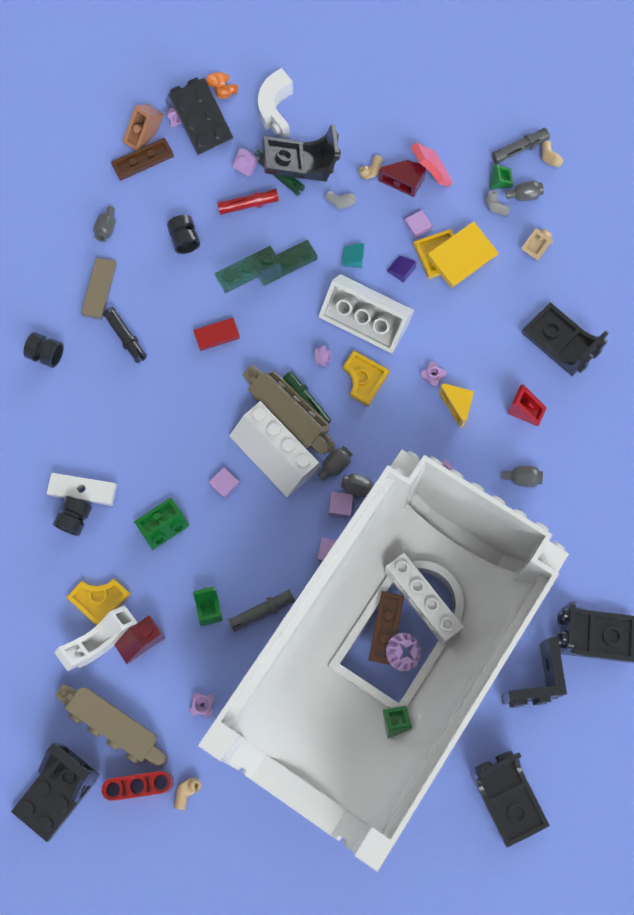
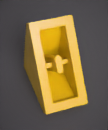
[439,383,474,428]

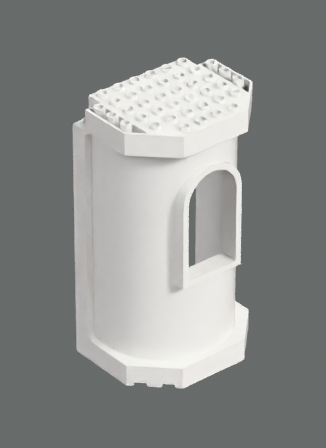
[198,450,569,872]

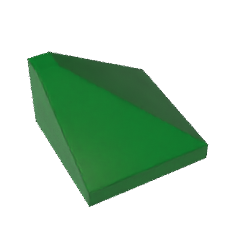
[489,164,513,189]
[382,706,412,738]

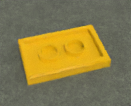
[426,221,499,289]

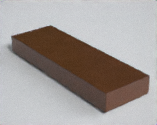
[111,138,174,181]
[368,591,404,666]

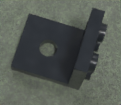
[501,637,567,708]

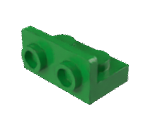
[133,497,189,550]

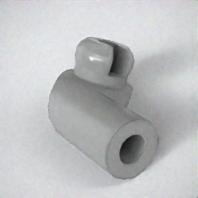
[485,190,510,217]
[325,191,356,209]

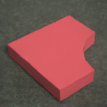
[411,142,453,187]

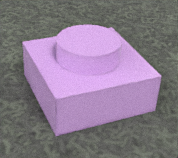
[232,148,259,177]

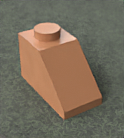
[122,104,164,151]

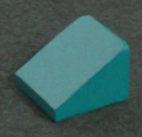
[342,243,365,268]

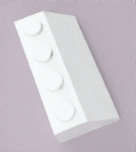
[318,274,415,354]
[229,401,319,498]

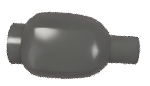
[506,180,544,201]
[93,206,116,242]
[318,446,353,481]
[502,466,543,487]
[341,474,373,497]

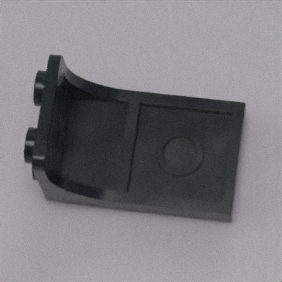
[165,77,233,156]
[262,124,341,182]
[521,302,609,376]
[557,602,634,663]
[470,750,550,848]

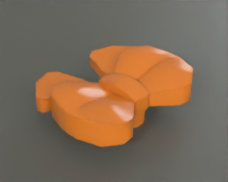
[206,72,238,99]

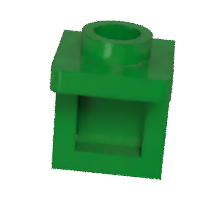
[193,587,223,626]

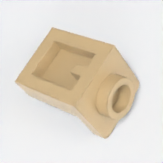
[521,228,554,261]

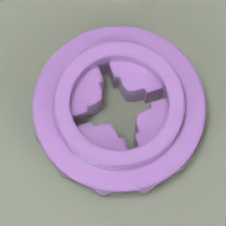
[386,633,422,671]

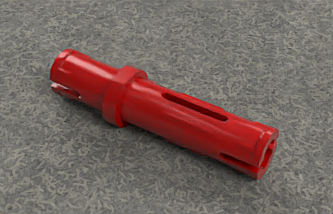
[217,189,279,215]

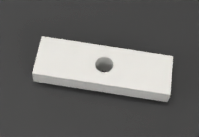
[46,473,117,506]

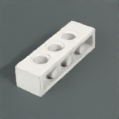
[384,553,464,645]

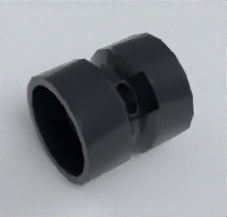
[167,215,200,254]
[23,332,64,368]
[52,496,92,536]

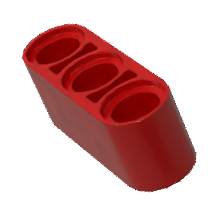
[101,771,174,801]

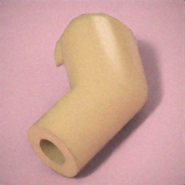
[541,141,563,167]
[358,155,383,180]
[174,777,201,810]

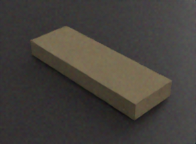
[81,258,117,320]

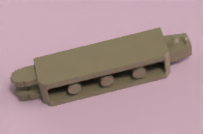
[243,365,336,455]
[55,684,168,766]

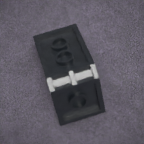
[11,742,100,842]

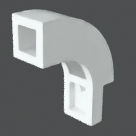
[258,68,293,139]
[54,605,138,671]

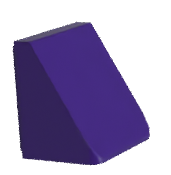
[387,256,417,283]

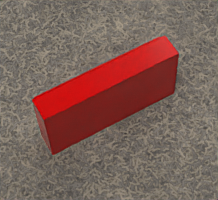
[193,318,240,351]

